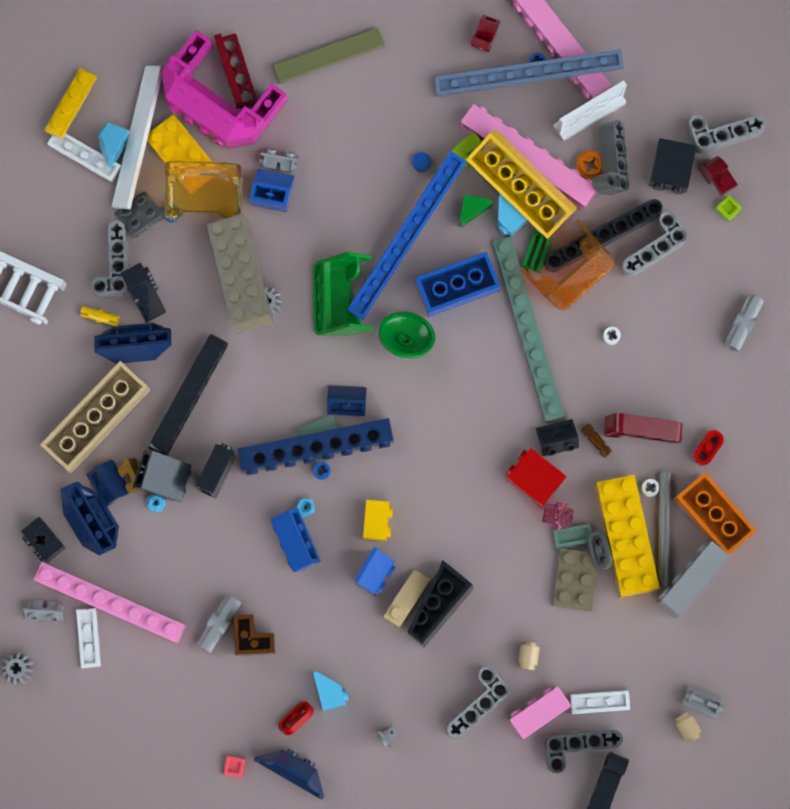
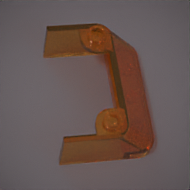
[521,219,615,310]

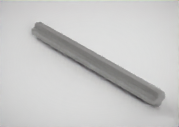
[658,471,671,586]

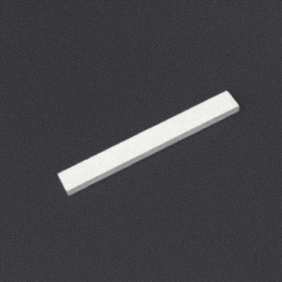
[112,66,164,209]

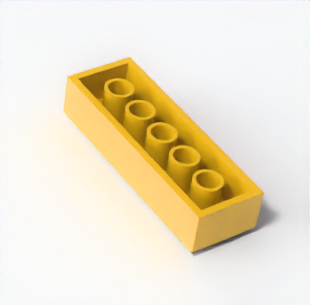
[466,129,577,239]
[595,475,660,598]

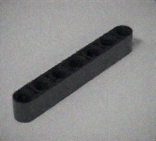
[545,199,663,272]
[148,334,228,456]

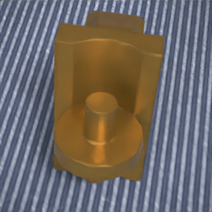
[117,458,142,493]

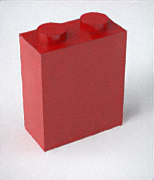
[506,447,567,509]

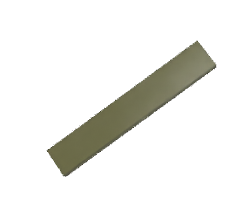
[273,28,385,84]

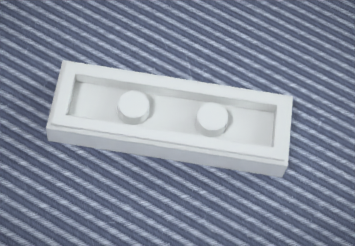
[76,608,101,668]
[570,690,630,714]

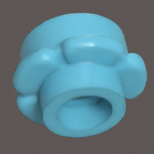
[147,495,166,512]
[296,498,315,517]

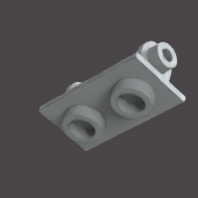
[259,148,299,172]
[23,600,65,622]
[682,686,725,719]
[378,726,398,747]

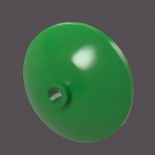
[378,312,435,359]

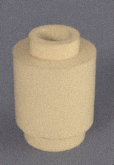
[518,641,540,670]
[675,712,702,742]

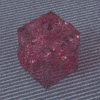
[542,502,574,531]

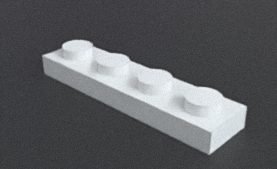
[47,134,121,183]

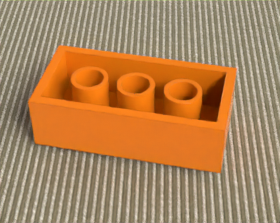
[673,472,757,555]

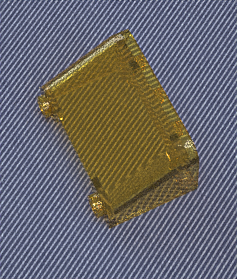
[164,161,243,220]

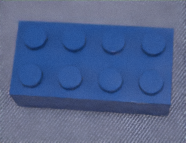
[415,252,500,318]

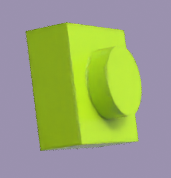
[715,195,742,222]

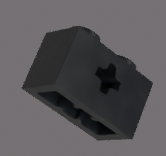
[21,517,66,563]

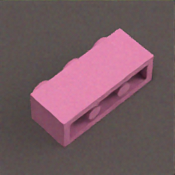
[509,686,571,740]

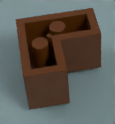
[234,614,276,656]

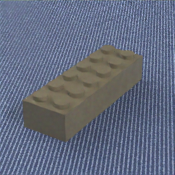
[207,213,274,334]

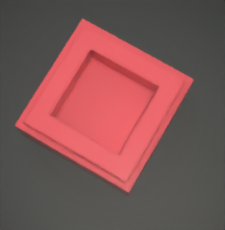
[223,755,246,778]

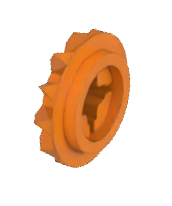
[576,150,603,180]

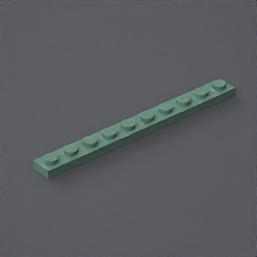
[493,237,564,422]

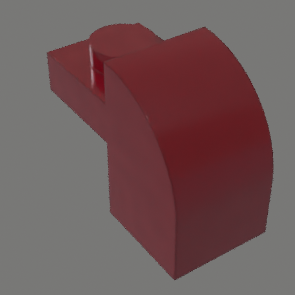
[470,15,501,53]
[699,156,738,196]

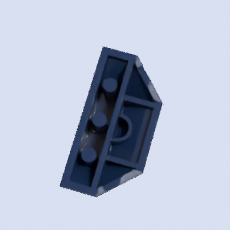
[94,323,172,364]
[60,481,119,556]
[254,748,325,800]

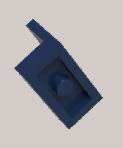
[327,386,367,416]
[86,460,130,507]

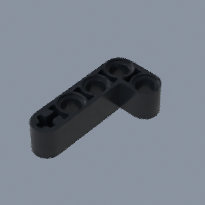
[587,752,629,809]

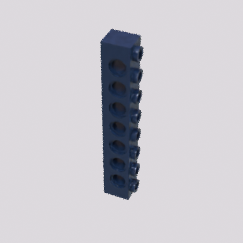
[238,418,394,475]

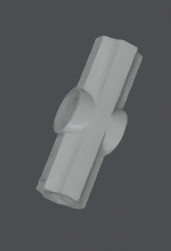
[724,294,764,352]
[197,594,241,653]

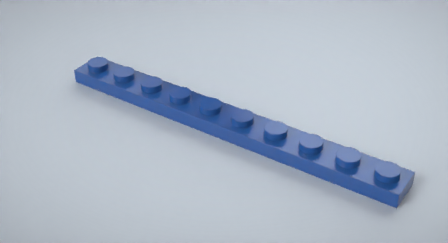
[347,151,467,320]

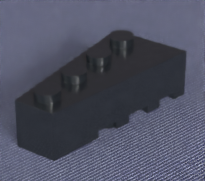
[120,262,166,323]
[407,560,474,648]

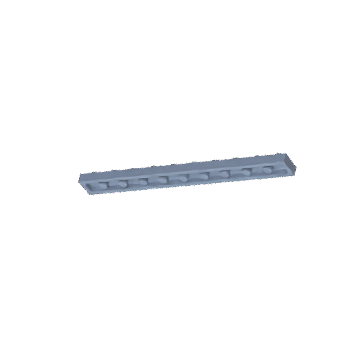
[435,49,624,97]

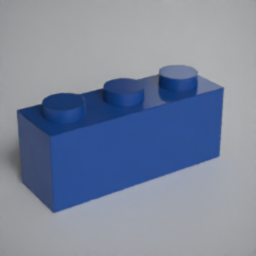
[271,508,321,573]

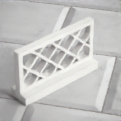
[553,81,627,142]

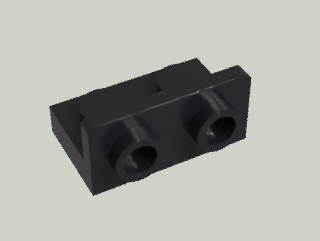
[535,419,579,457]

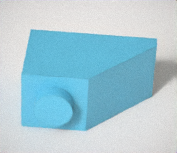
[98,122,129,168]
[497,194,527,237]
[313,672,349,711]

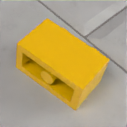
[363,500,393,542]

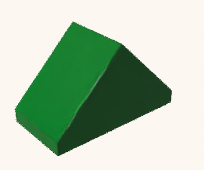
[459,195,493,228]

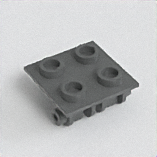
[114,191,163,238]

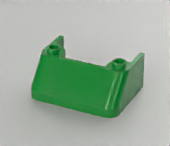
[313,251,374,336]

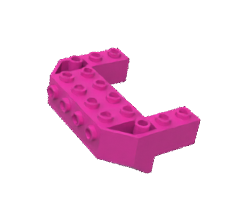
[162,30,288,148]

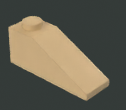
[383,569,431,629]

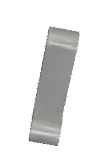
[687,115,766,154]
[621,211,687,278]
[91,220,129,298]
[447,666,509,739]

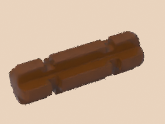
[582,424,612,458]

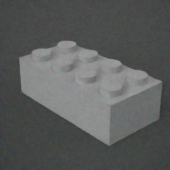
[657,541,730,619]

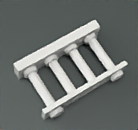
[0,252,67,325]

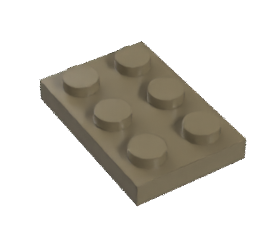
[553,548,597,611]

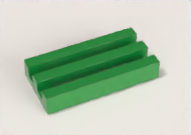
[522,231,552,273]

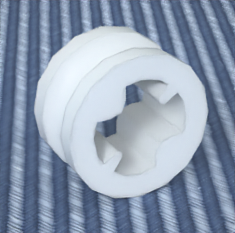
[603,327,621,345]
[641,479,659,497]

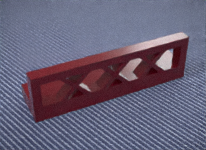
[214,33,258,109]

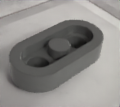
[588,532,613,570]

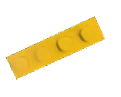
[45,68,97,139]

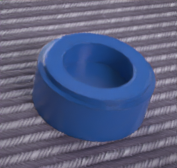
[412,152,431,172]

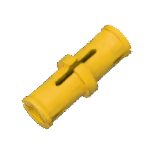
[80,305,120,327]

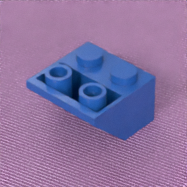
[249,169,295,212]

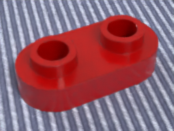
[693,430,724,466]
[278,701,314,735]

